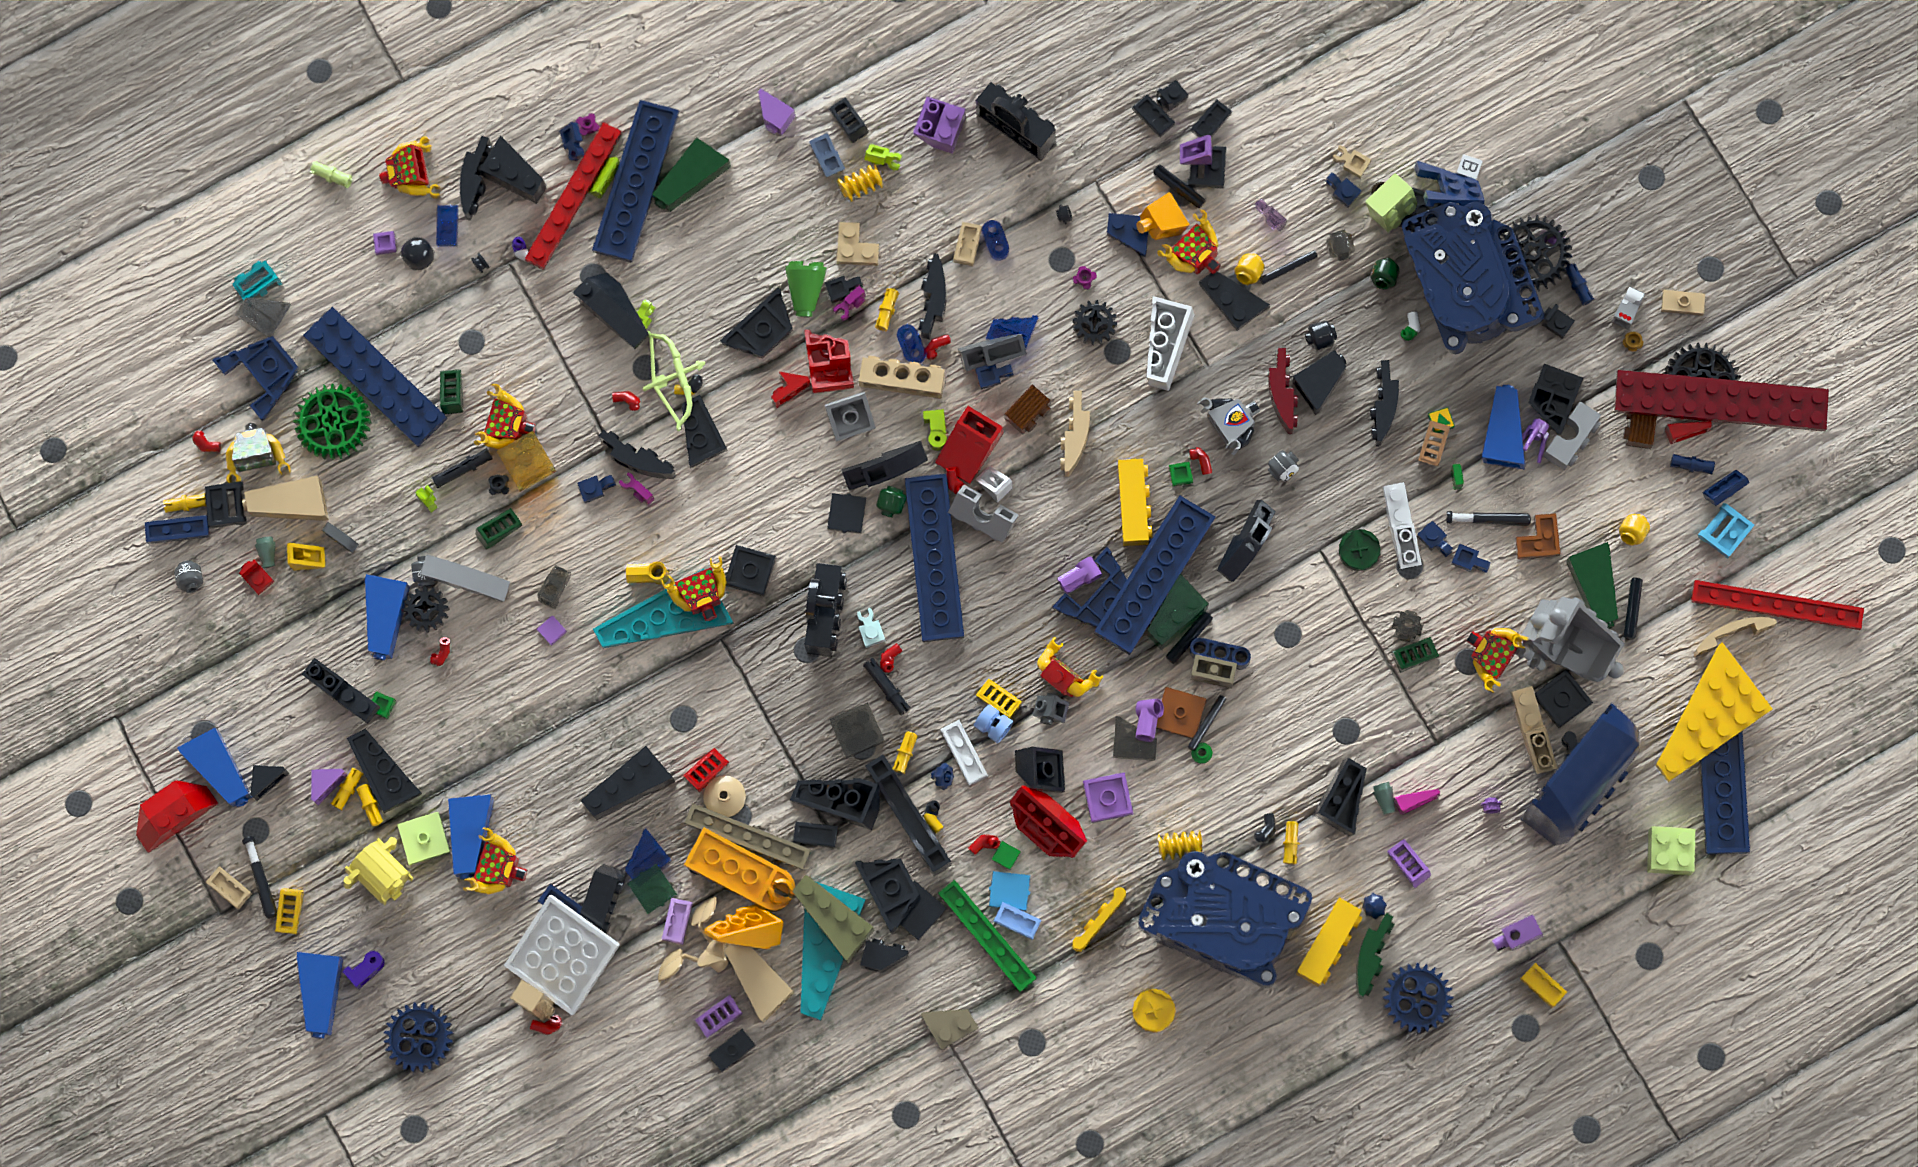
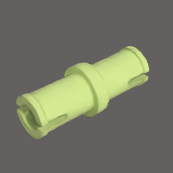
[310,161,353,188]

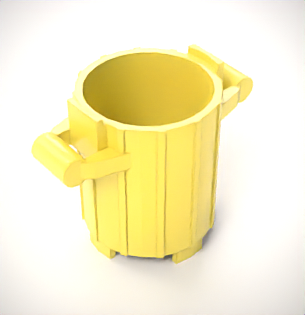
[344,837,413,906]

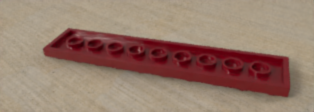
[1614,370,1829,432]

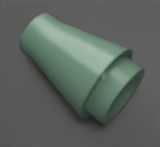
[255,537,275,568]
[1372,782,1396,815]

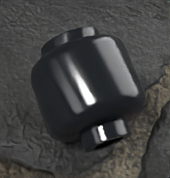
[1305,321,1337,350]

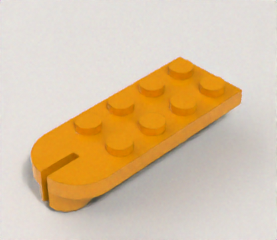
[683,827,795,911]

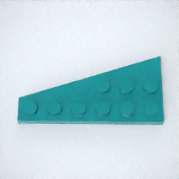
[593,568,734,648]
[800,881,866,1021]

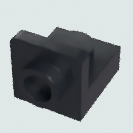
[1156,80,1189,112]
[1542,304,1575,339]

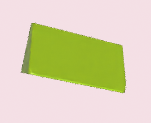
[588,157,620,199]

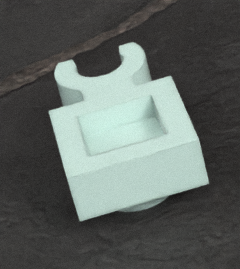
[857,608,886,648]

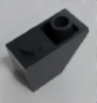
[860,938,909,973]

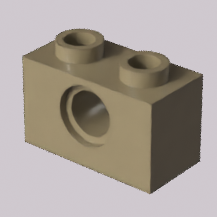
[1190,655,1237,689]

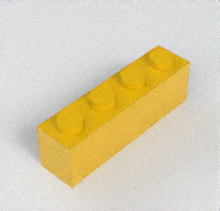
[1118,458,1153,546]
[1296,897,1363,987]

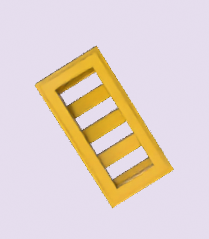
[976,679,1022,719]
[275,888,304,934]

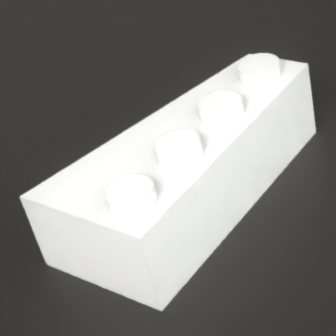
[1147,296,1195,391]

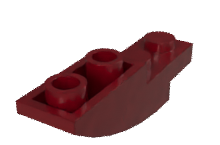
[1268,348,1298,434]

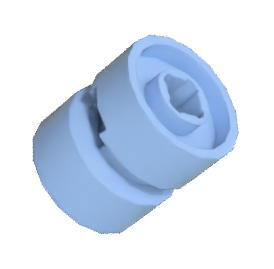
[973,704,1014,744]

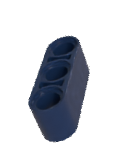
[1190,638,1251,670]

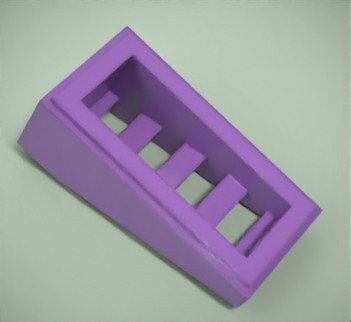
[1387,839,1431,888]
[695,995,743,1038]

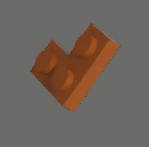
[1515,513,1561,559]

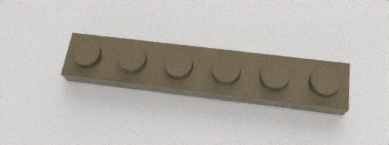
[684,803,811,870]

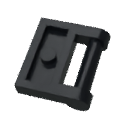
[1187,146,1226,189]
[205,482,247,528]

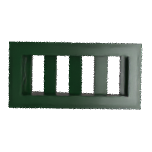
[440,369,463,414]
[475,508,522,550]
[1392,637,1439,673]

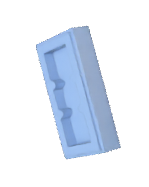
[994,902,1042,940]

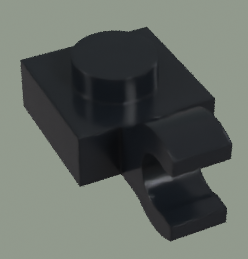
[824,276,863,303]

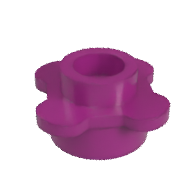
[576,113,599,136]
[1073,266,1097,290]

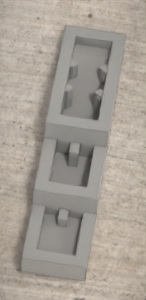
[420,555,510,602]

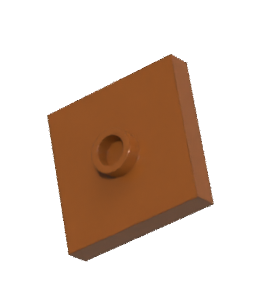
[1156,687,1206,739]

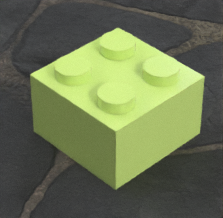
[1365,173,1418,233]
[1647,826,1695,875]

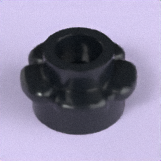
[1056,205,1072,224]

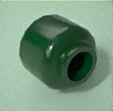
[1370,258,1400,290]
[876,486,906,518]

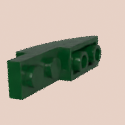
[1356,913,1395,999]

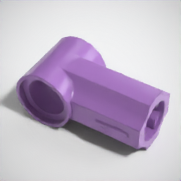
[1057,556,1102,594]
[1135,698,1164,742]

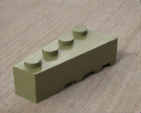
[793,875,875,964]

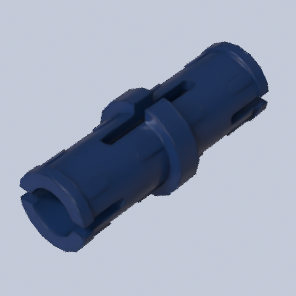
[1565,263,1594,306]
[1670,454,1715,475]

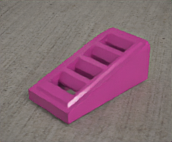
[1394,789,1440,815]

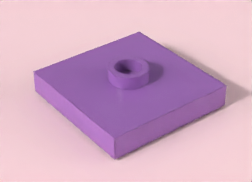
[1083,772,1133,823]

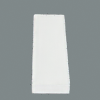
[940,720,988,786]

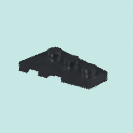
[1199,271,1270,331]
[681,395,727,469]

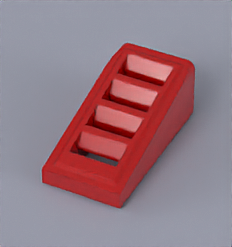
[1665,421,1712,444]
[683,748,729,793]

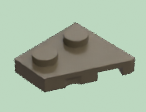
[921,1009,979,1050]

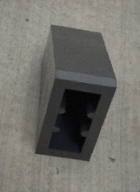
[1292,350,1347,415]

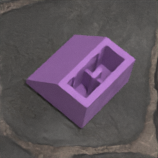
[913,96,966,154]

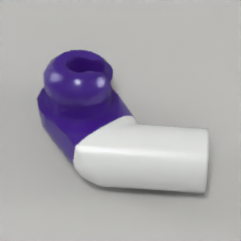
[512,237,528,262]

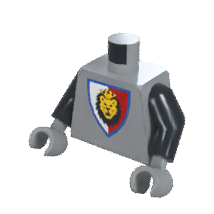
[1197,397,1260,455]

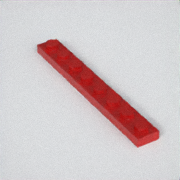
[525,122,622,270]
[1691,580,1864,630]

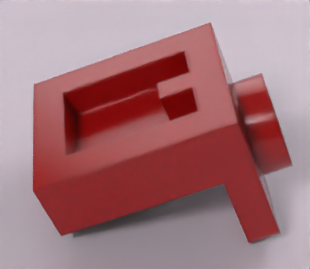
[239,559,274,595]

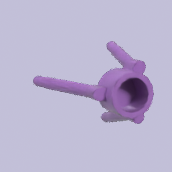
[1522,419,1549,463]

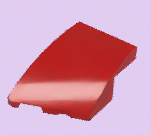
[804,329,854,393]

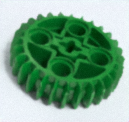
[294,384,371,460]

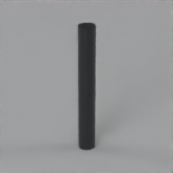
[1260,250,1318,285]
[1188,695,1227,751]

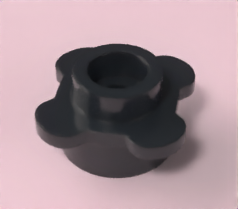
[488,475,509,495]

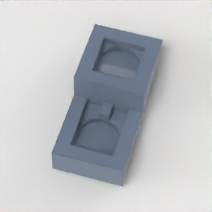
[809,133,845,178]

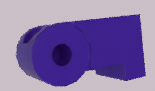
[342,951,385,990]

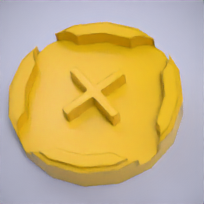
[1132,989,1176,1033]

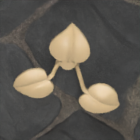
[658,896,729,983]

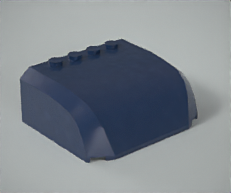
[1521,703,1639,846]

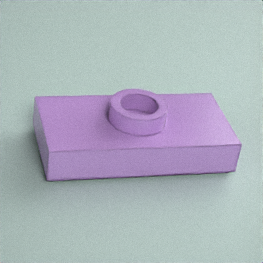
[662,898,693,945]

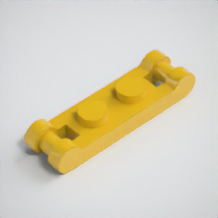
[1072,887,1126,952]

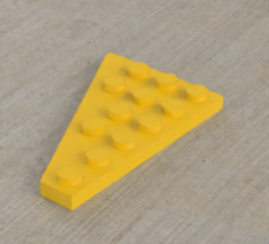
[1656,642,1773,783]

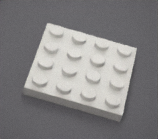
[504,895,620,1015]

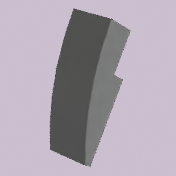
[958,334,1027,371]

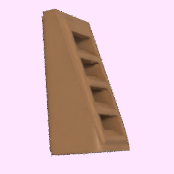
[1418,420,1450,466]

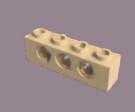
[859,356,945,399]
[510,980,555,1022]

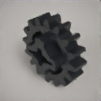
[1073,300,1117,346]
[403,586,450,633]

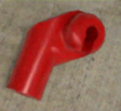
[968,834,1000,855]

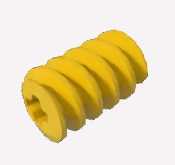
[837,164,883,202]
[1158,830,1202,861]

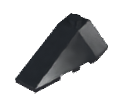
[573,272,649,349]
[790,778,880,830]

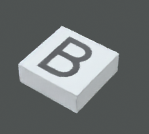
[1456,154,1483,179]

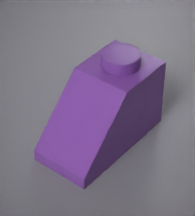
[758,88,796,136]

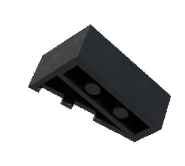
[480,135,547,204]
[1313,758,1367,837]
[580,864,628,934]

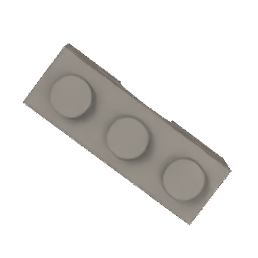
[1543,401,1601,470]
[948,485,1019,543]

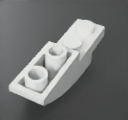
[1383,482,1422,569]

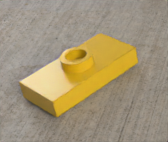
[1520,963,1567,1009]

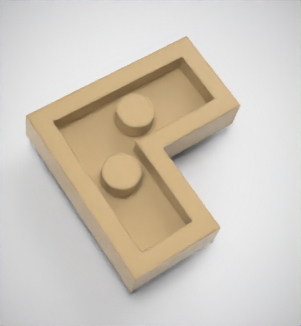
[837,222,879,266]

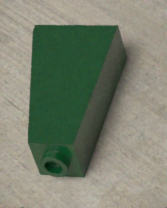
[652,137,731,212]
[1566,542,1618,629]

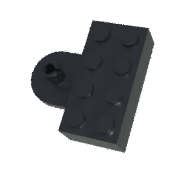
[975,82,1056,161]
[804,563,847,657]

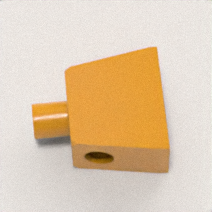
[1136,192,1190,240]

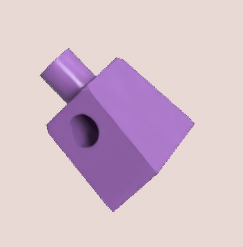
[1492,914,1543,951]

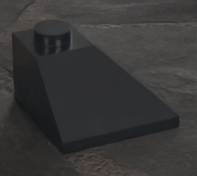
[1015,746,1065,793]

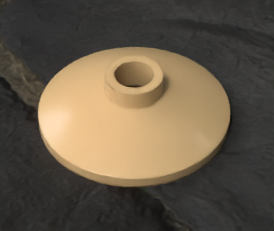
[703,776,746,817]

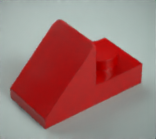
[771,372,811,408]

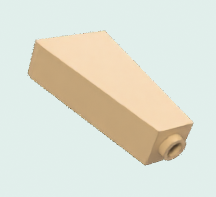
[242,475,329,521]
[725,943,795,1023]

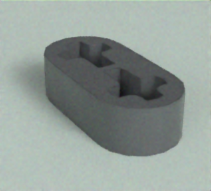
[322,522,359,553]

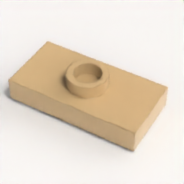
[953,222,982,266]
[1661,290,1705,316]
[205,866,253,910]

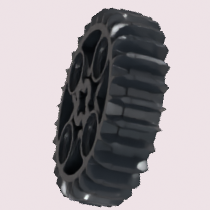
[1501,215,1573,292]
[1664,342,1741,381]

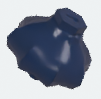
[931,763,954,790]
[1362,892,1387,920]

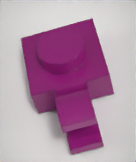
[833,285,866,321]
[619,472,655,505]

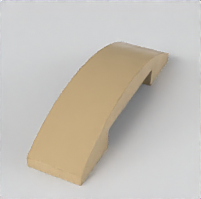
[1693,617,1777,657]

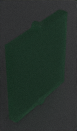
[627,864,677,914]

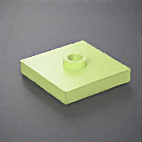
[397,812,451,865]

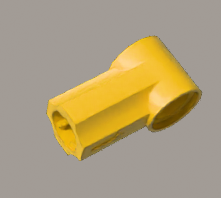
[626,561,669,585]

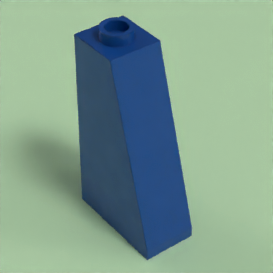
[1482,385,1526,470]
[365,574,410,661]
[177,728,252,807]
[448,794,494,880]
[297,952,343,1039]

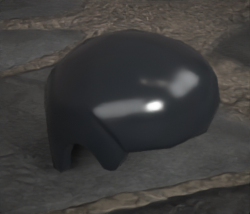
[400,237,434,270]

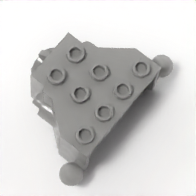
[1515,597,1625,682]

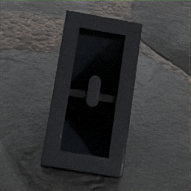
[250,765,290,801]

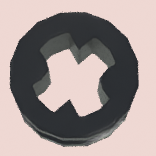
[471,253,490,274]

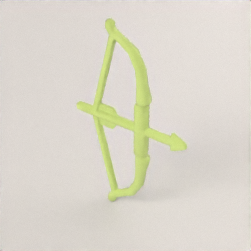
[642,331,705,431]

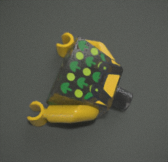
[226,423,291,483]

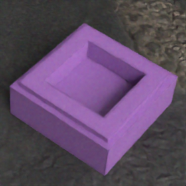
[373,231,397,255]
[537,615,567,646]

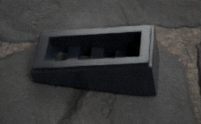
[829,97,869,143]

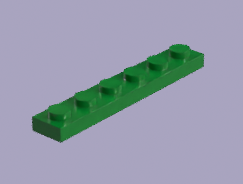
[938,879,1037,993]

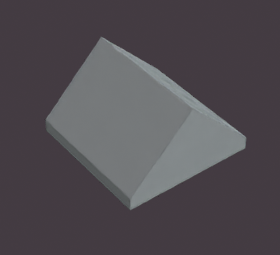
[825,392,876,441]

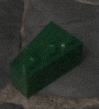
[1147,573,1209,651]

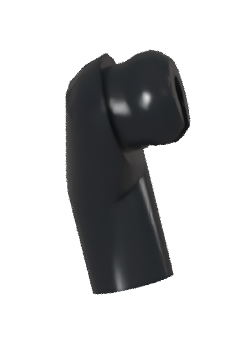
[1254,813,1276,843]

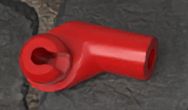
[924,334,951,360]
[612,391,640,411]
[192,431,221,452]
[1189,447,1212,475]
[946,467,966,495]
[430,637,450,666]
[880,643,903,673]
[530,1015,562,1035]

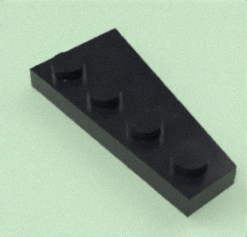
[347,729,422,813]

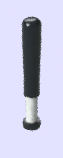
[1446,511,1531,526]
[242,836,277,919]

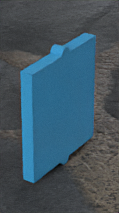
[989,871,1031,911]

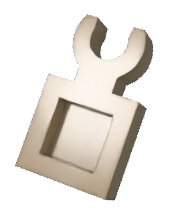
[1332,145,1372,179]

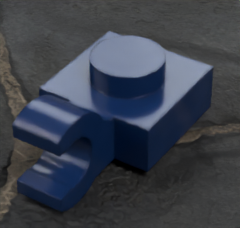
[1325,172,1362,208]
[975,364,1014,390]
[577,475,616,503]
[1417,520,1453,557]
[1451,544,1491,573]

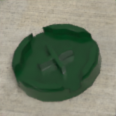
[1339,529,1381,571]

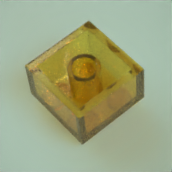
[497,431,556,492]

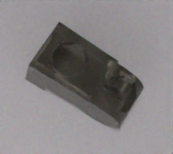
[537,565,571,609]

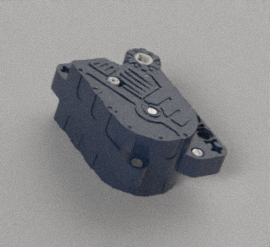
[1402,202,1544,355]
[1138,851,1312,988]

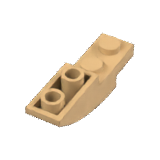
[1061,391,1090,477]
[1511,686,1557,774]

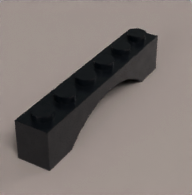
[865,754,952,876]

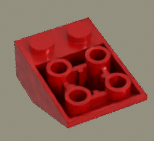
[935,406,1004,484]

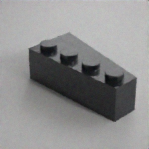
[580,746,675,820]

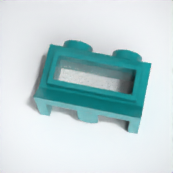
[232,260,282,307]

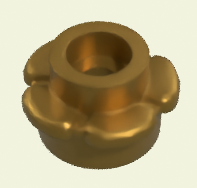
[1623,332,1644,352]

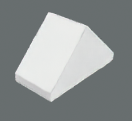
[975,466,1012,503]

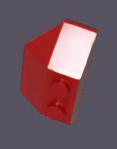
[136,780,219,853]
[1009,785,1087,858]

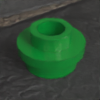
[1191,742,1213,764]

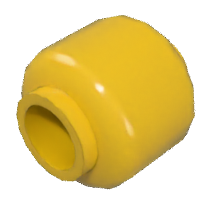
[1234,254,1265,285]
[1619,514,1650,545]

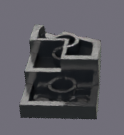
[1528,363,1584,435]

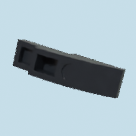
[460,135,493,221]
[918,253,946,340]
[1370,360,1399,447]
[598,429,676,479]
[842,441,928,491]
[1217,500,1276,582]
[302,658,381,724]

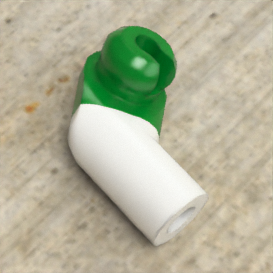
[1400,312,1420,341]

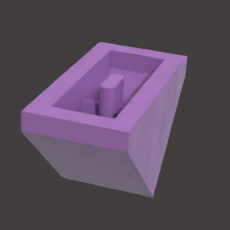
[1180,135,1212,165]
[311,769,348,806]

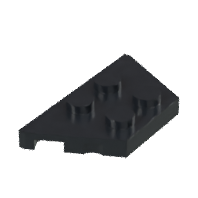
[720,288,793,359]
[855,858,921,933]

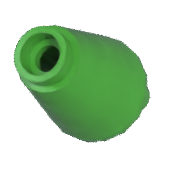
[785,261,826,317]

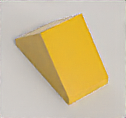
[287,543,325,571]

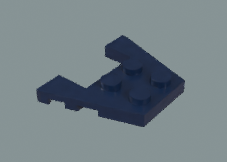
[1414,161,1485,207]
[212,336,300,422]
[1052,547,1127,628]

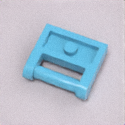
[1698,503,1754,559]

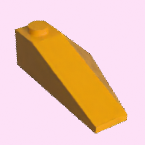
[704,904,784,949]

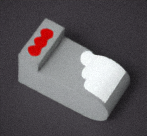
[1612,287,1645,330]

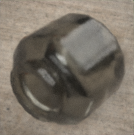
[1326,230,1355,261]

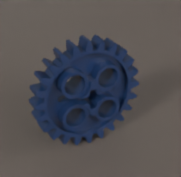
[1382,963,1454,1034]
[383,1002,454,1073]

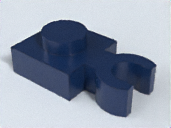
[559,122,584,161]

